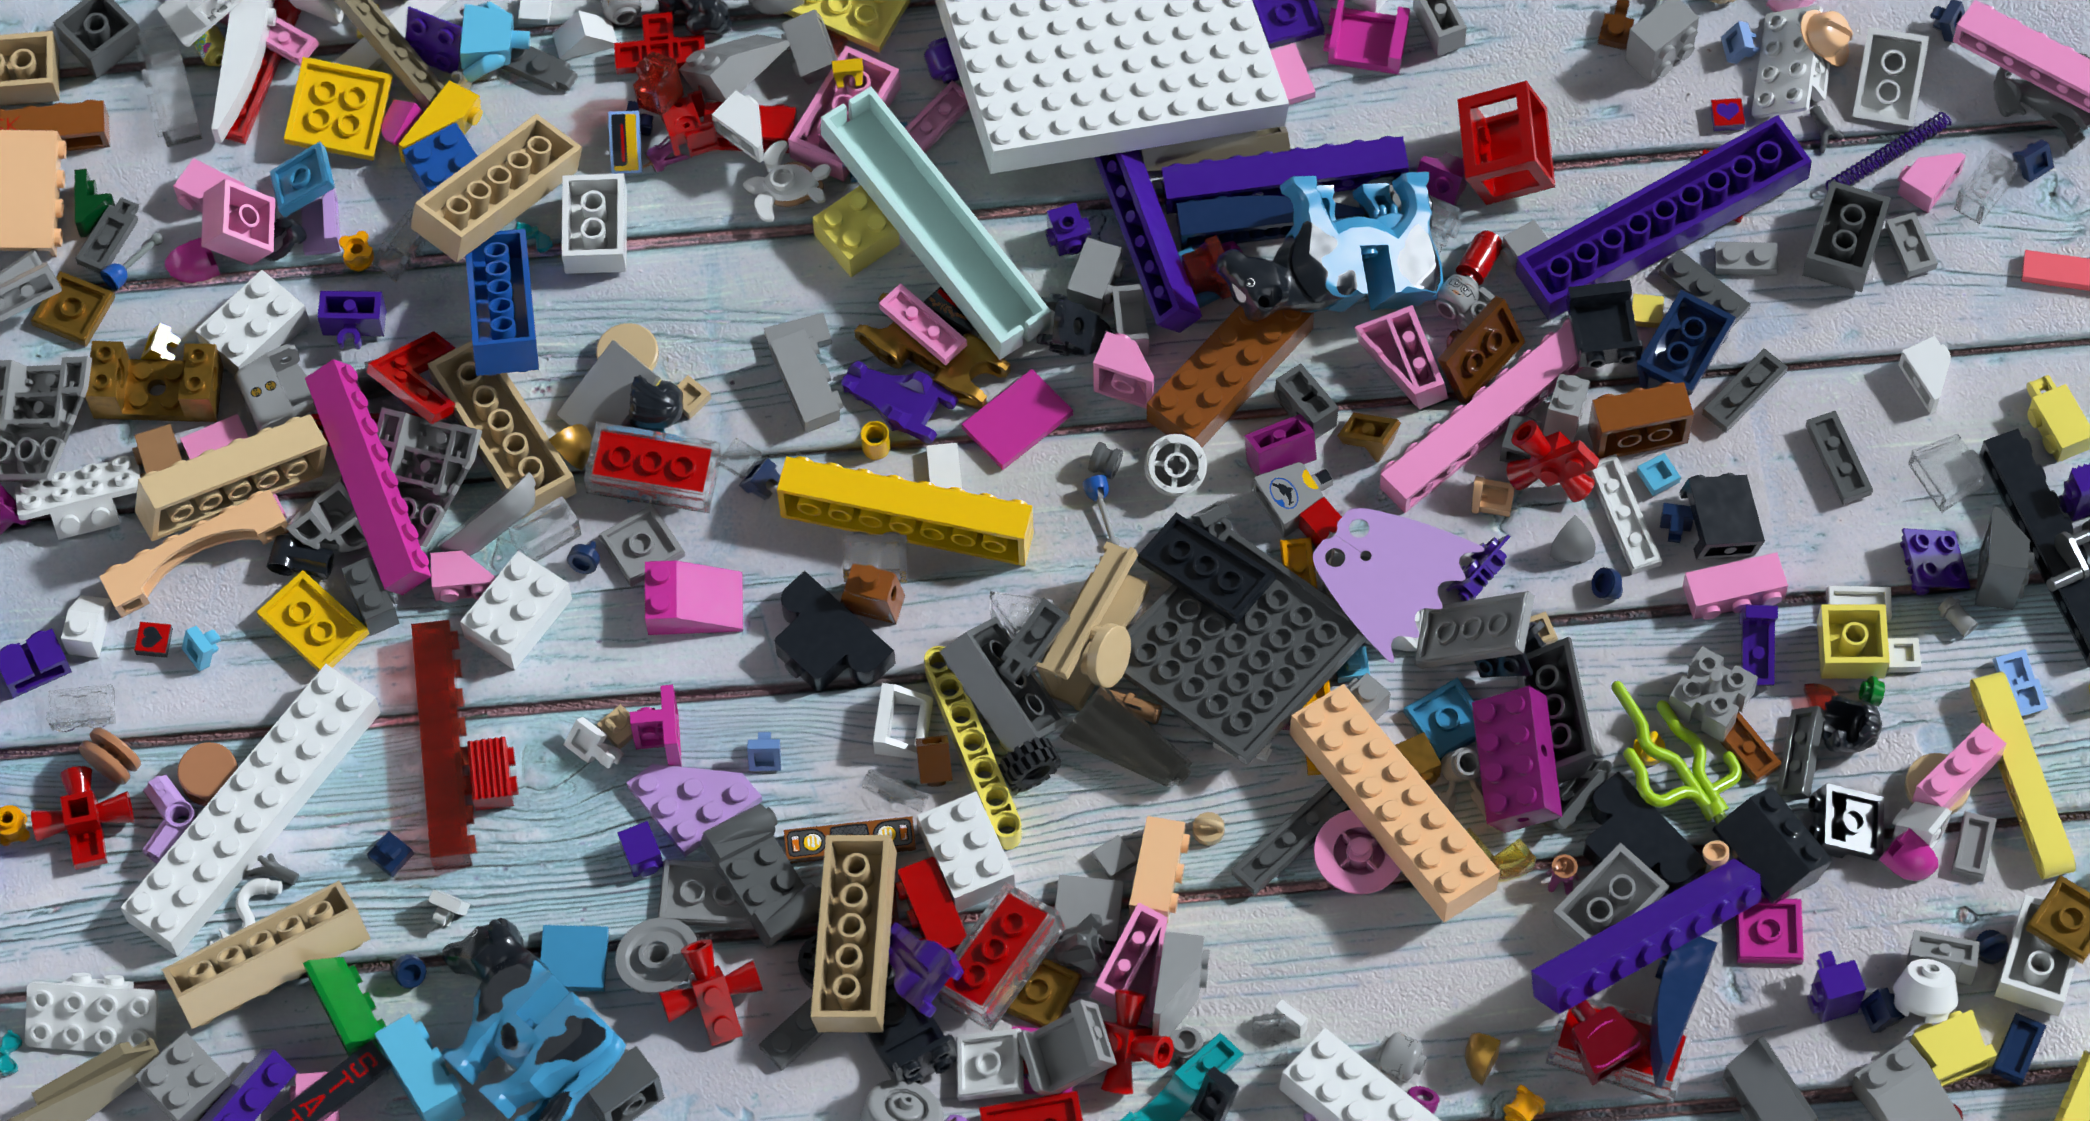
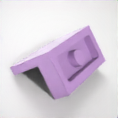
[301,188,341,256]

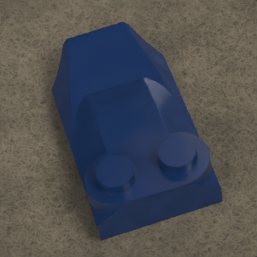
[1636,290,1736,396]

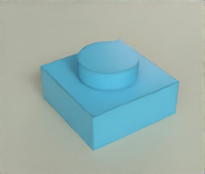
[1637,453,1681,496]

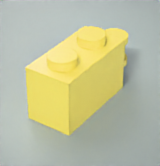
[2026,375,2090,463]

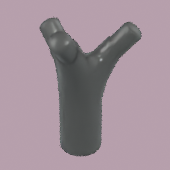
[1809,106,1844,153]
[247,853,299,886]

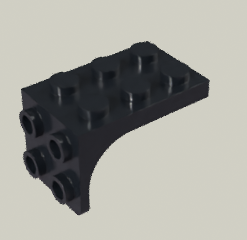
[865,976,956,1085]

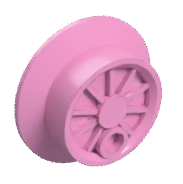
[1314,810,1401,894]

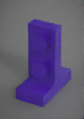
[1739,605,1778,686]

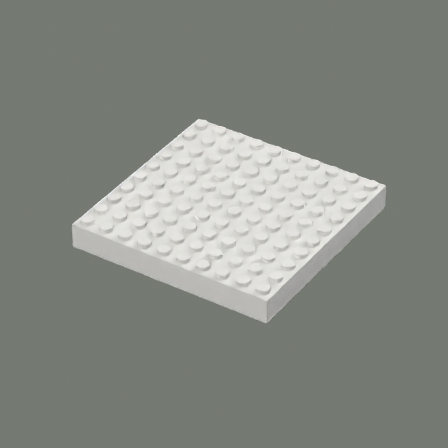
[935,0,1289,174]

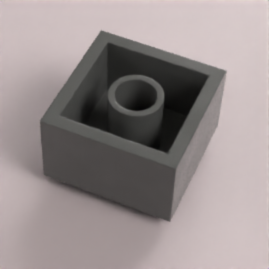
[53,0,144,78]
[585,1046,665,1121]

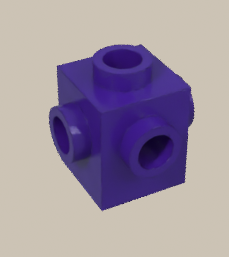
[1045,203,1092,256]

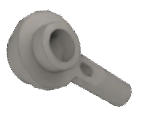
[1170,1027,1203,1060]

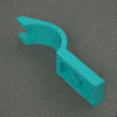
[1120,1032,1244,1121]

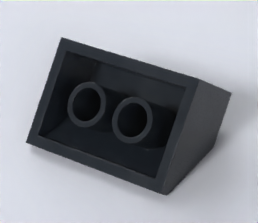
[1712,787,1833,904]

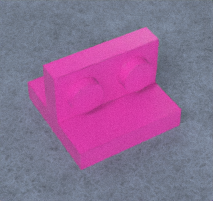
[630,684,682,767]

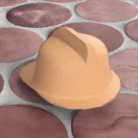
[1800,10,1853,67]

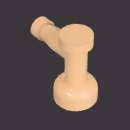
[1703,841,1729,875]

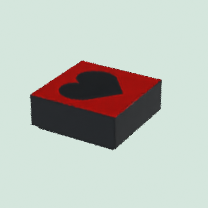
[134,622,173,658]

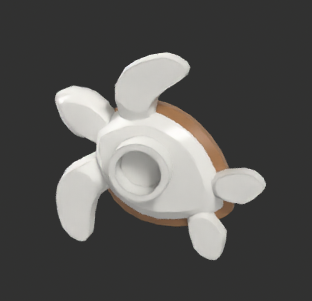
[743,141,831,222]

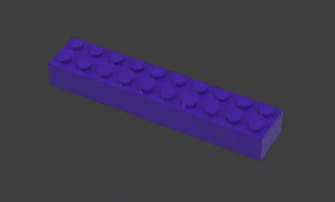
[1516,115,1812,321]

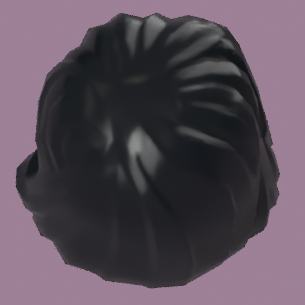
[629,375,684,431]
[1822,695,1882,753]

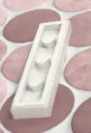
[1588,454,1662,575]

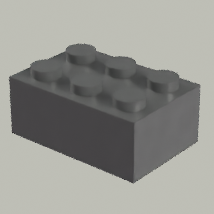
[1802,181,1891,293]

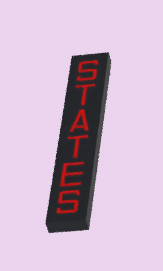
[266,1040,392,1121]

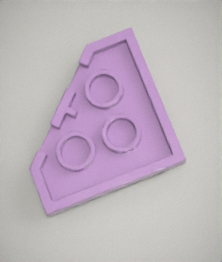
[626,764,762,857]

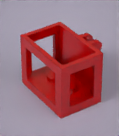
[1457,80,1555,205]

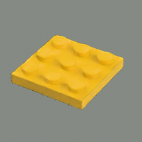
[284,57,393,161]

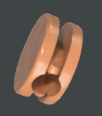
[79,727,141,785]
[177,742,238,806]

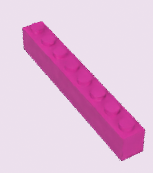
[305,359,432,595]

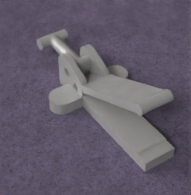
[0,250,62,322]

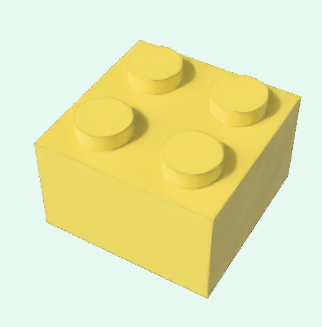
[812,185,900,277]
[1817,604,1890,679]

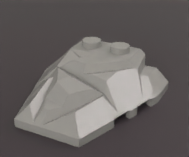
[0,356,92,482]
[377,408,482,547]

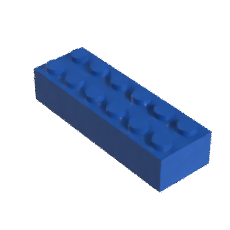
[466,229,539,376]

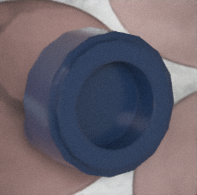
[567,541,600,574]
[1591,567,1623,600]
[1976,929,2008,964]
[391,954,427,989]

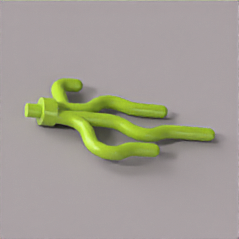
[1611,681,1742,824]

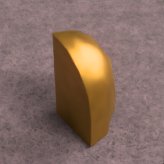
[549,424,592,470]
[1465,1033,1501,1086]

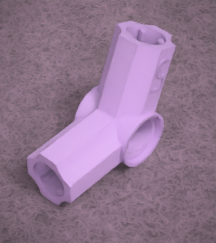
[142,775,196,864]

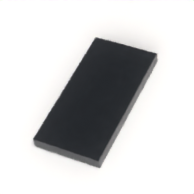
[1137,512,1276,624]

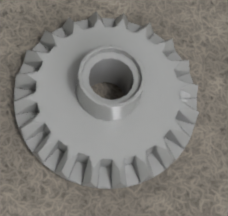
[615,918,698,996]

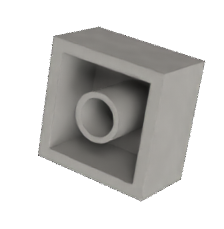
[1625,0,1699,83]
[135,1032,232,1121]

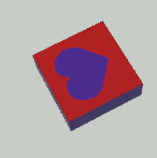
[1710,98,1745,131]

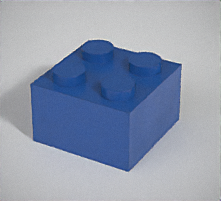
[402,122,478,196]

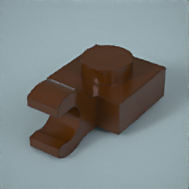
[1598,0,1634,50]

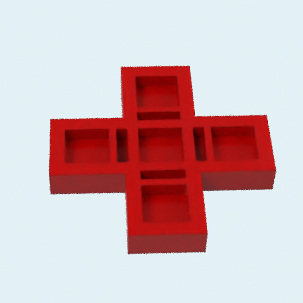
[614,12,705,98]

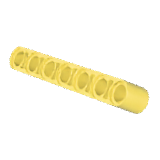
[924,646,1022,850]
[1970,671,2076,880]

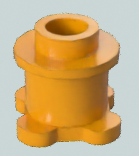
[339,231,374,271]
[0,805,30,846]
[1503,1084,1546,1121]

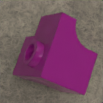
[1417,152,1468,216]

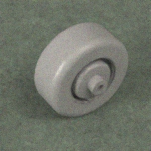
[861,1079,943,1121]

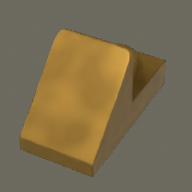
[1337,412,1401,463]

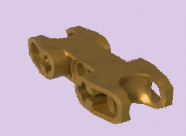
[855,293,1011,409]

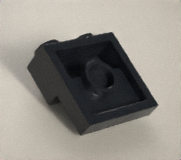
[1808,783,1884,861]

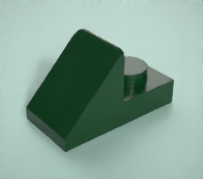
[74,169,115,238]

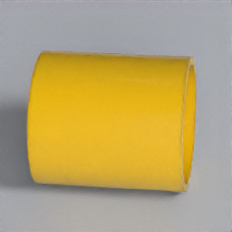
[861,421,890,460]

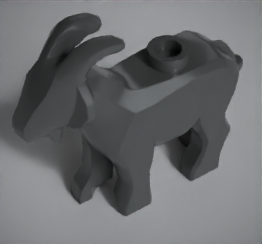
[1993,53,2090,150]

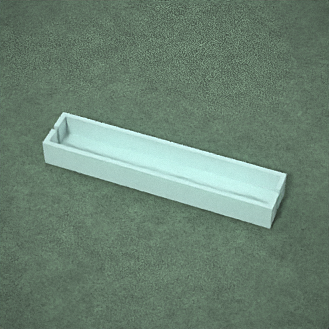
[821,87,1052,360]

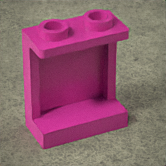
[1323,0,1410,75]

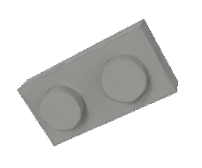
[1885,212,1938,277]
[1714,241,1778,276]

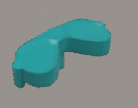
[516,222,553,253]
[0,1030,23,1077]

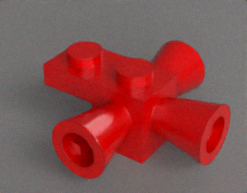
[1506,420,1599,502]
[31,766,134,870]
[659,940,763,1046]
[1101,990,1174,1095]

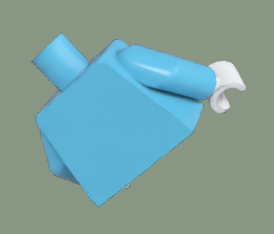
[451,1,530,90]

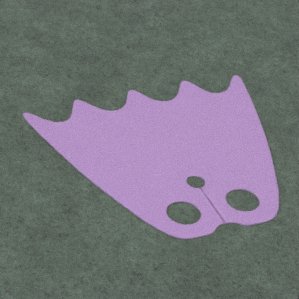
[1313,508,1485,663]

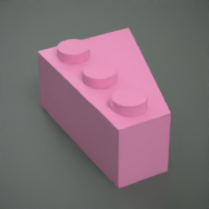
[1354,305,1448,410]
[1090,902,1168,1027]

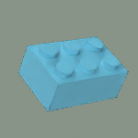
[374,1014,466,1121]

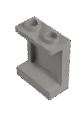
[1017,999,1116,1096]

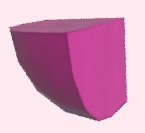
[382,100,424,147]
[165,237,220,283]
[1879,828,1939,881]

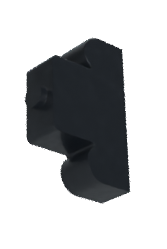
[774,570,896,692]
[1583,771,1707,894]

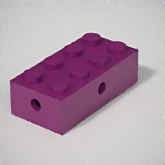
[1472,686,1562,833]

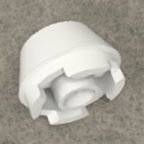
[1144,434,1207,497]
[1893,959,1958,1023]

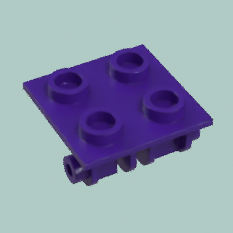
[405,6,463,74]
[1900,528,1970,595]
[1446,535,1510,601]

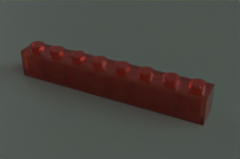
[411,620,478,871]

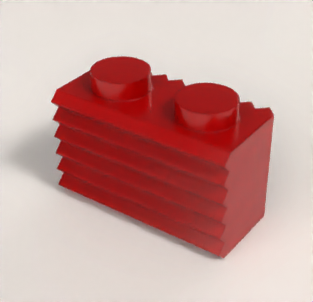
[467,736,519,811]

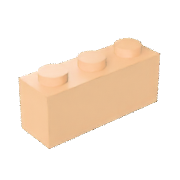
[1129,816,1191,924]

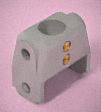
[234,344,318,431]

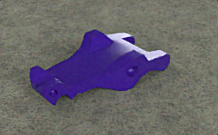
[841,361,959,444]
[888,922,964,1018]

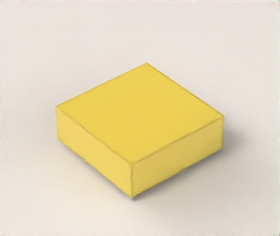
[1632,293,1664,328]

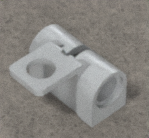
[1906,930,1980,1014]

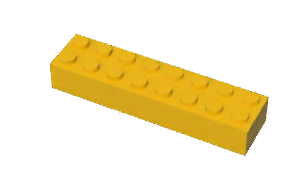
[777,456,1034,566]

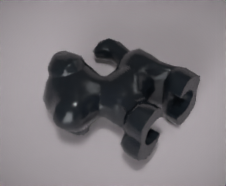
[658,0,732,36]

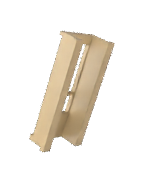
[1036,541,1150,711]

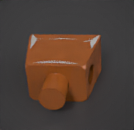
[840,563,905,624]

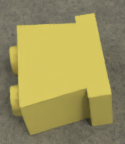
[1910,1009,1997,1087]

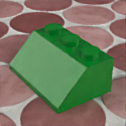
[303,957,386,1057]

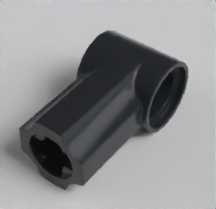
[266,535,334,579]

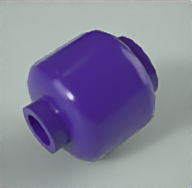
[924,37,960,84]

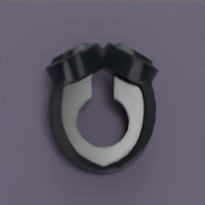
[265,217,307,261]

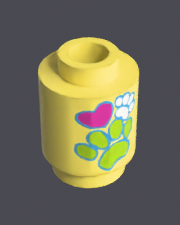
[193,25,225,66]

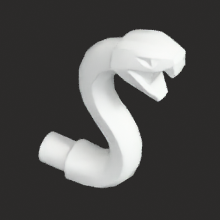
[210,878,283,945]

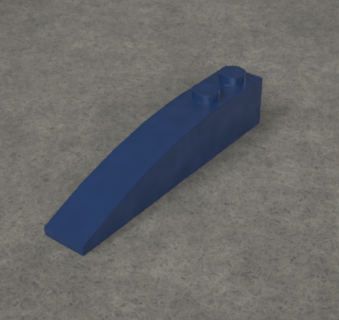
[1176,195,1364,250]
[1650,936,1718,1089]

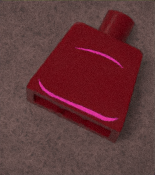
[1570,1000,1648,1086]

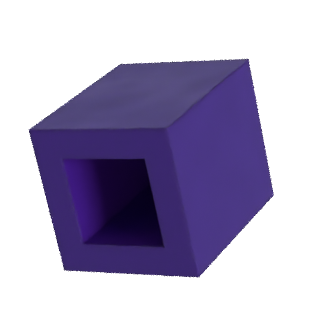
[617,821,663,878]

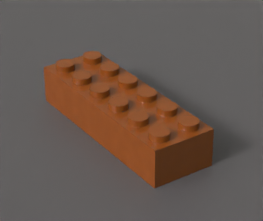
[1147,306,1314,447]

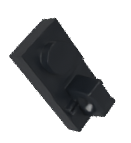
[1191,1066,1240,1121]

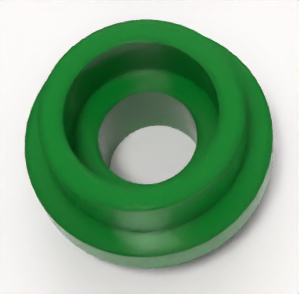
[1858,676,1885,707]

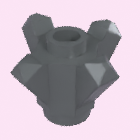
[1055,913,1113,976]

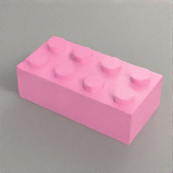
[788,46,901,182]

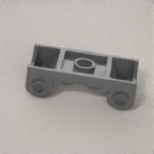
[700,804,821,948]

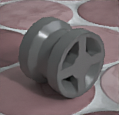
[1088,442,1123,480]

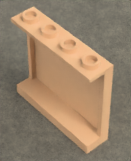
[0,130,67,257]

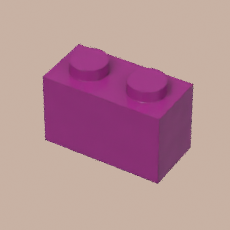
[1244,414,1317,476]

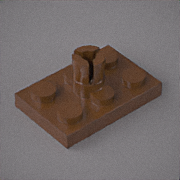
[1437,296,1526,405]

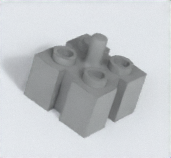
[1668,646,1758,742]

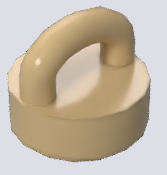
[1193,812,1225,846]

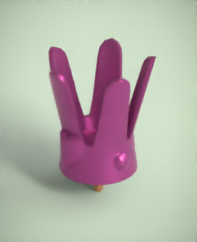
[643,136,689,173]
[1546,854,1580,896]

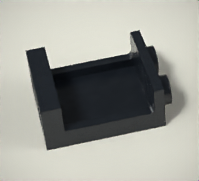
[1566,280,1643,368]
[1679,473,1765,560]

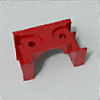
[656,85,720,158]

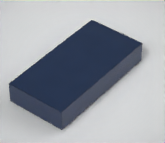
[1990,1013,2047,1086]

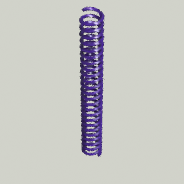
[1826,112,1952,192]

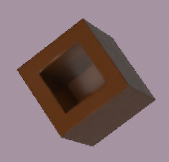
[915,735,953,787]

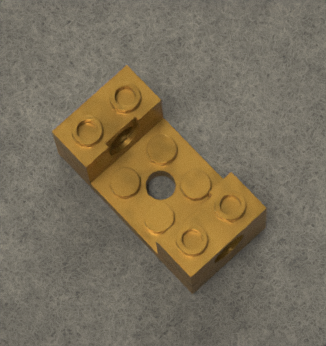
[85,341,224,422]

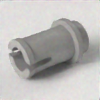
[1938,596,1978,637]

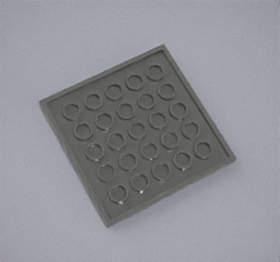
[1123,527,1367,765]

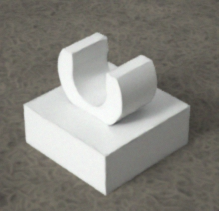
[428,889,470,927]

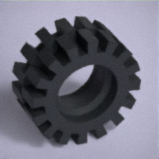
[998,737,1062,792]

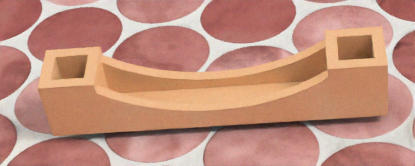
[99,489,289,618]

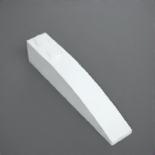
[211,0,276,143]

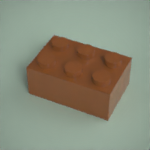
[1588,382,1694,459]

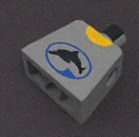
[1253,462,1333,538]

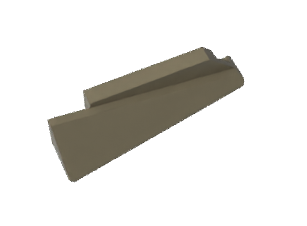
[1141,126,1291,171]
[7,1038,160,1121]

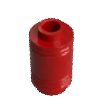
[1456,230,1502,285]

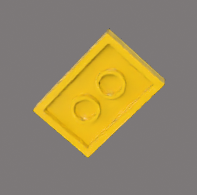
[257,570,369,672]

